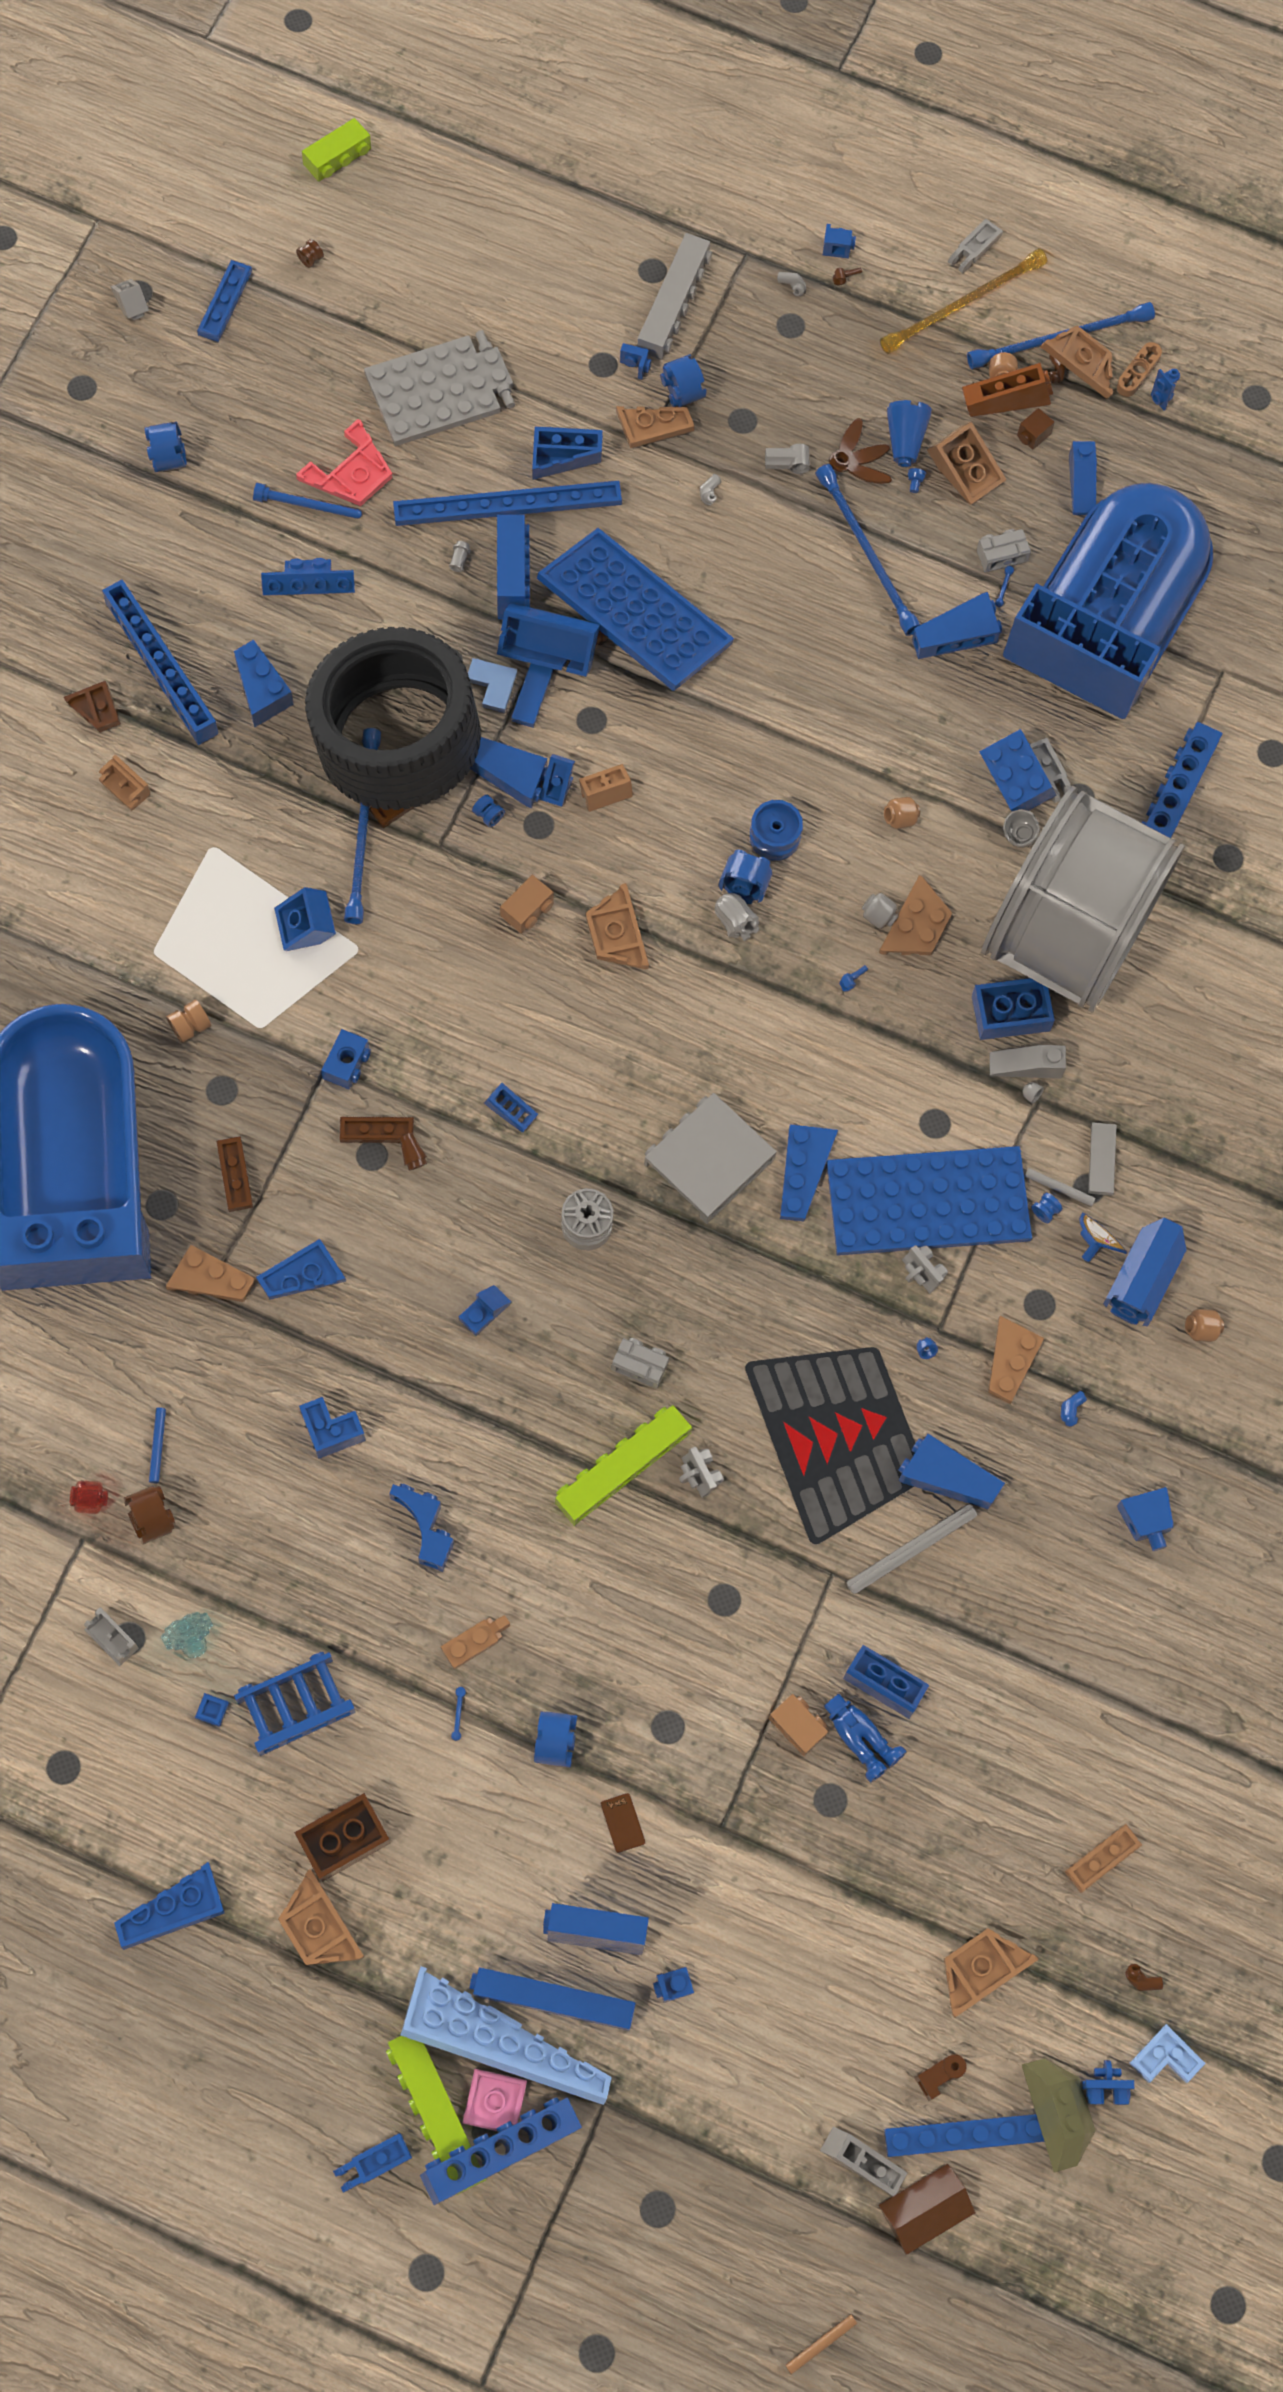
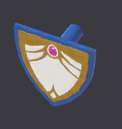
[1079,1212,1127,1262]

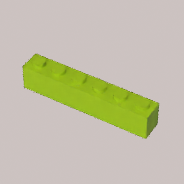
[555,1405,692,1526]
[386,2036,486,2195]

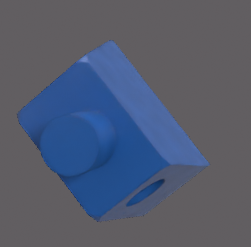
[1117,1487,1173,1551]

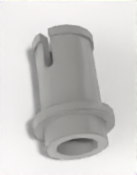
[449,541,471,572]

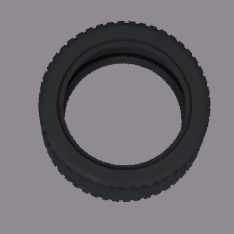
[305,627,481,810]

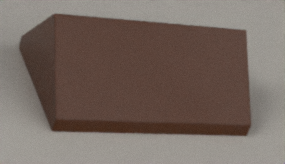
[878,2164,976,2255]

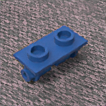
[1151,369,1180,411]

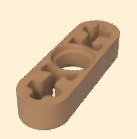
[1117,342,1162,397]

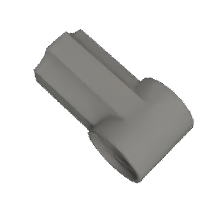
[765,444,810,474]

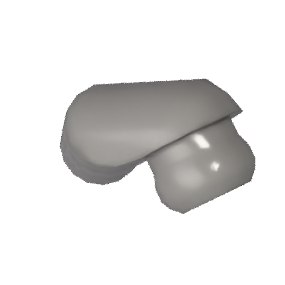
[777,272,806,296]

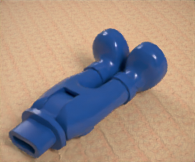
[824,1694,907,1783]

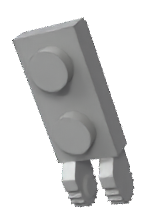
[948,219,1003,273]
[1030,738,1071,803]

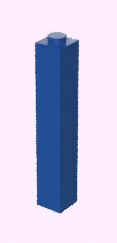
[469,1967,636,2031]

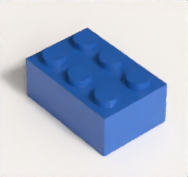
[979,729,1057,812]
[972,978,1055,1040]

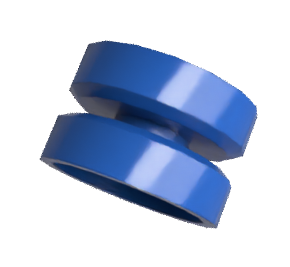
[749,800,803,861]

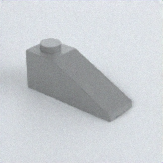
[989,1045,1066,1079]
[820,2127,907,2196]

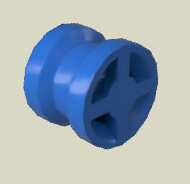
[1031,1193,1063,1224]

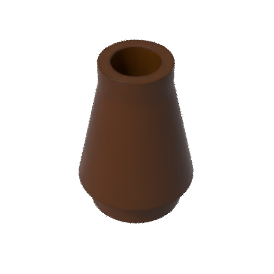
[399,1133,427,1171]

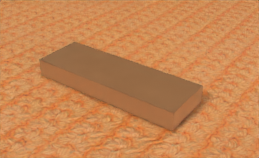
[1065,1824,1142,1893]

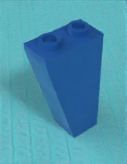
[912,592,1002,659]
[470,737,548,808]
[898,1434,1005,1509]

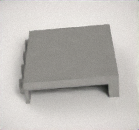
[644,1093,777,1224]

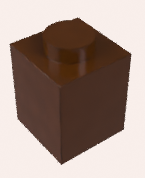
[1017,408,1055,450]

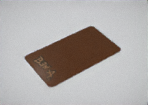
[601,1793,645,1853]

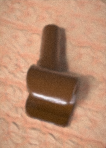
[833,267,862,286]

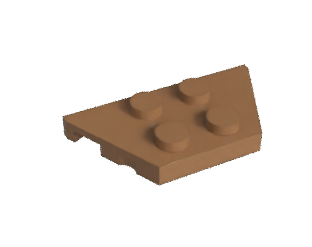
[1040,325,1113,399]
[879,875,952,955]
[585,883,649,969]
[278,1869,364,1966]
[944,1928,1039,2018]

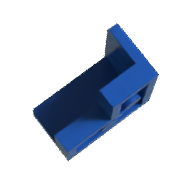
[299,1397,366,1459]

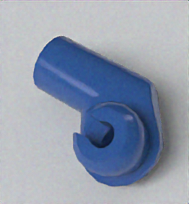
[1061,1391,1087,1427]

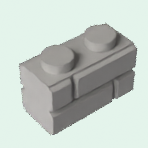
[977,529,1031,572]
[611,1338,669,1389]

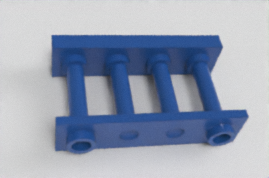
[234,1652,356,1756]

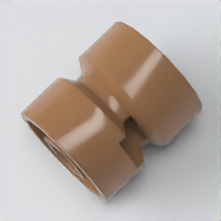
[166,999,212,1043]

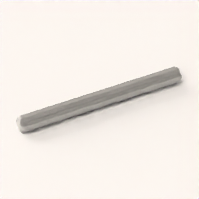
[847,1504,977,1594]

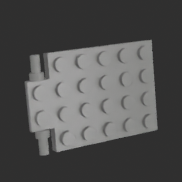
[364,330,515,446]

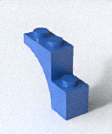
[389,1484,454,1572]

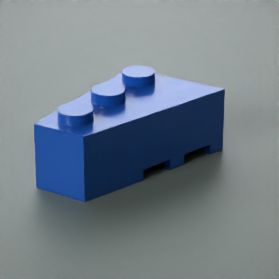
[532,426,603,480]
[234,640,294,728]

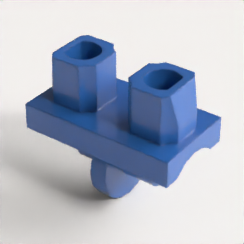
[1082,2060,1135,2105]

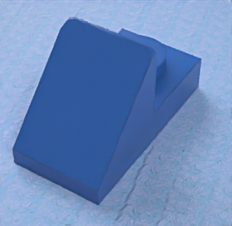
[540,754,575,807]
[458,1285,512,1336]

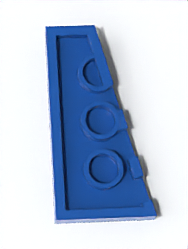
[780,1124,838,1222]
[114,1862,225,1950]

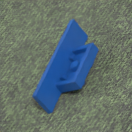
[261,558,355,595]

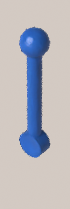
[995,566,1014,607]
[451,1687,466,1741]

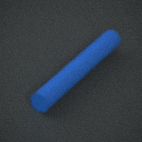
[149,1407,166,1484]

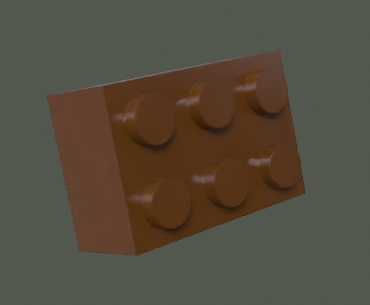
[294,1793,391,1883]

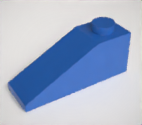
[1069,441,1097,515]

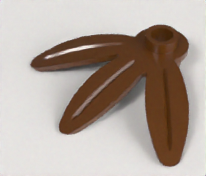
[829,418,892,484]

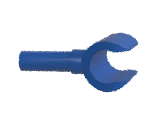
[839,965,868,992]

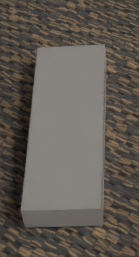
[1088,1122,1116,1196]

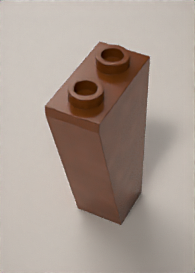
[962,363,1053,417]

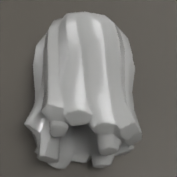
[715,893,759,941]

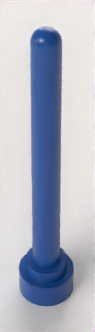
[253,483,362,519]

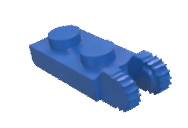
[333,2133,412,2193]

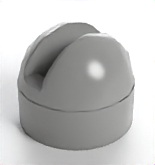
[1022,1082,1044,1104]

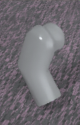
[700,474,721,505]

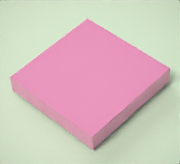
[462,2069,527,2131]

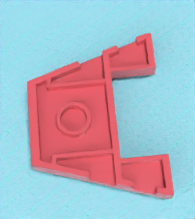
[296,419,392,507]

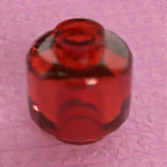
[69,1480,108,1514]

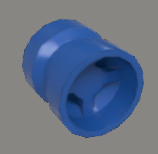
[472,794,505,828]

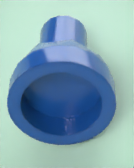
[908,468,926,493]

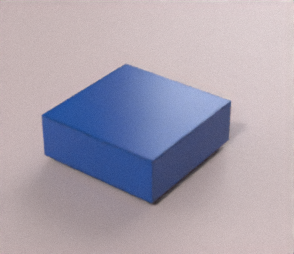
[195,1693,229,1727]

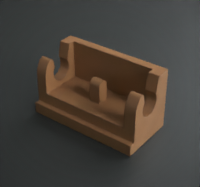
[99,754,151,811]
[579,764,633,812]

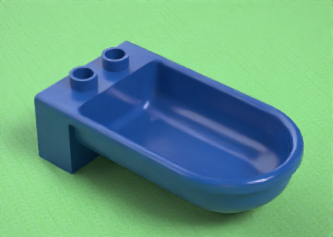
[1003,483,1213,719]
[0,1004,151,1291]

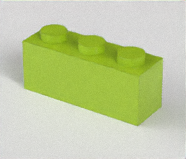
[302,118,371,182]

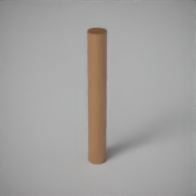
[785,2315,857,2375]

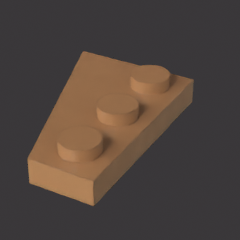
[616,406,695,448]
[165,1245,256,1302]
[988,1316,1044,1404]

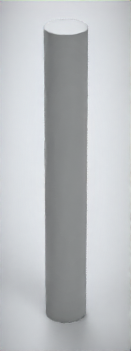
[1025,1168,1096,1207]

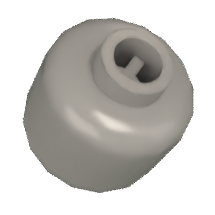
[862,893,898,928]

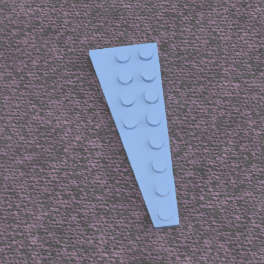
[400,1966,611,2105]

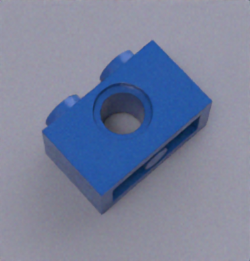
[321,1029,371,1090]

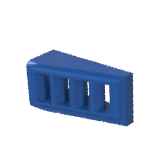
[484,1083,538,1133]

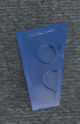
[256,1239,346,1300]

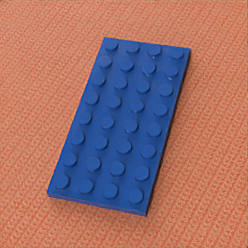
[537,528,734,691]
[826,1146,1032,1256]

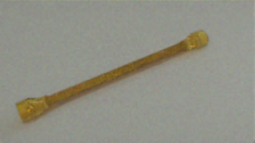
[880,248,1047,354]

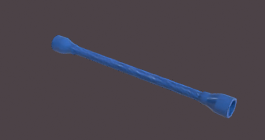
[967,302,1155,370]
[815,464,921,636]
[344,728,381,925]

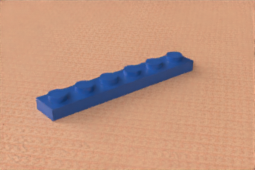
[884,2114,1045,2157]

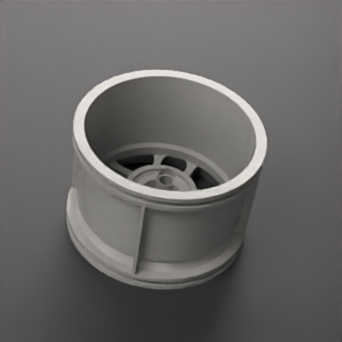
[981,786,1186,1013]

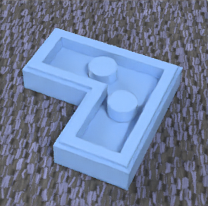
[468,658,517,713]
[1129,2024,1206,2083]

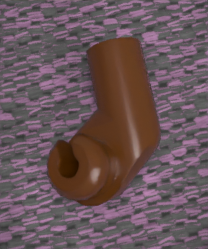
[1049,355,1066,383]
[1125,1964,1163,1991]

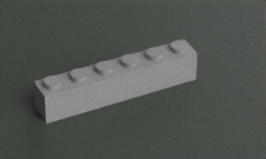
[637,233,712,359]

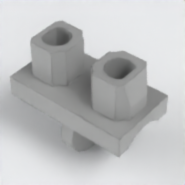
[902,1245,948,1294]
[679,1447,724,1498]

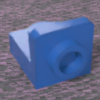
[620,343,651,380]
[653,1967,694,2003]

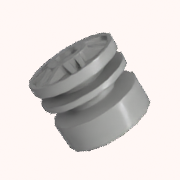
[561,1188,614,1251]

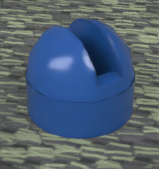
[916,1337,938,1359]

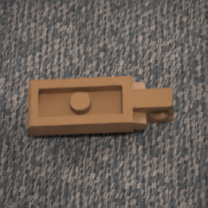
[441,1615,510,1670]

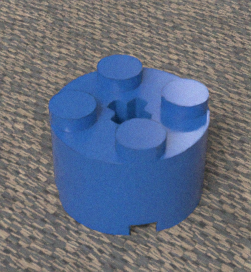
[660,354,706,407]
[144,421,187,472]
[718,850,772,904]
[534,1711,577,1768]

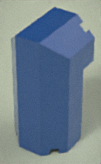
[1103,1217,1187,1327]

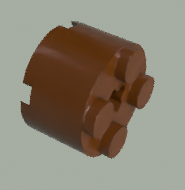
[123,1486,175,1545]

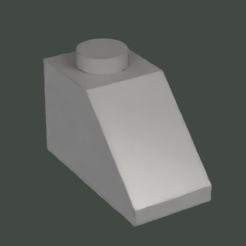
[111,279,149,320]

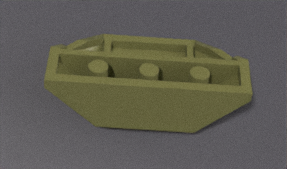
[1022,2058,1096,2173]

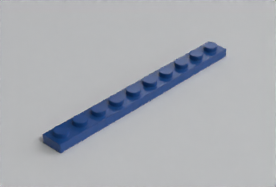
[393,481,622,526]

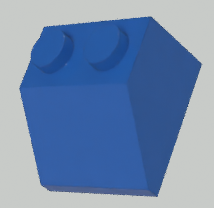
[274,887,336,951]

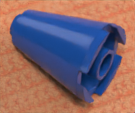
[887,400,932,467]

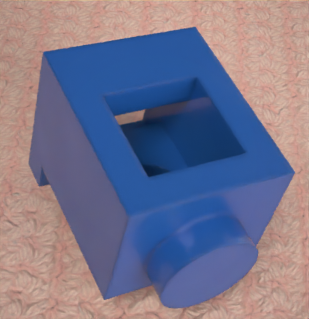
[823,224,856,259]

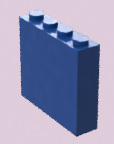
[543,1903,649,1955]

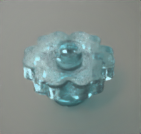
[161,1612,213,1658]

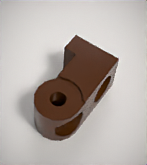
[914,2055,967,2101]

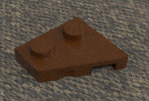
[64,681,121,733]

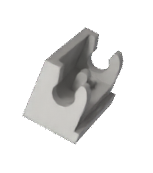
[84,1607,139,1666]

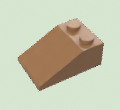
[927,421,1006,505]

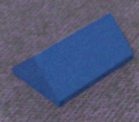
[843,1645,929,1719]

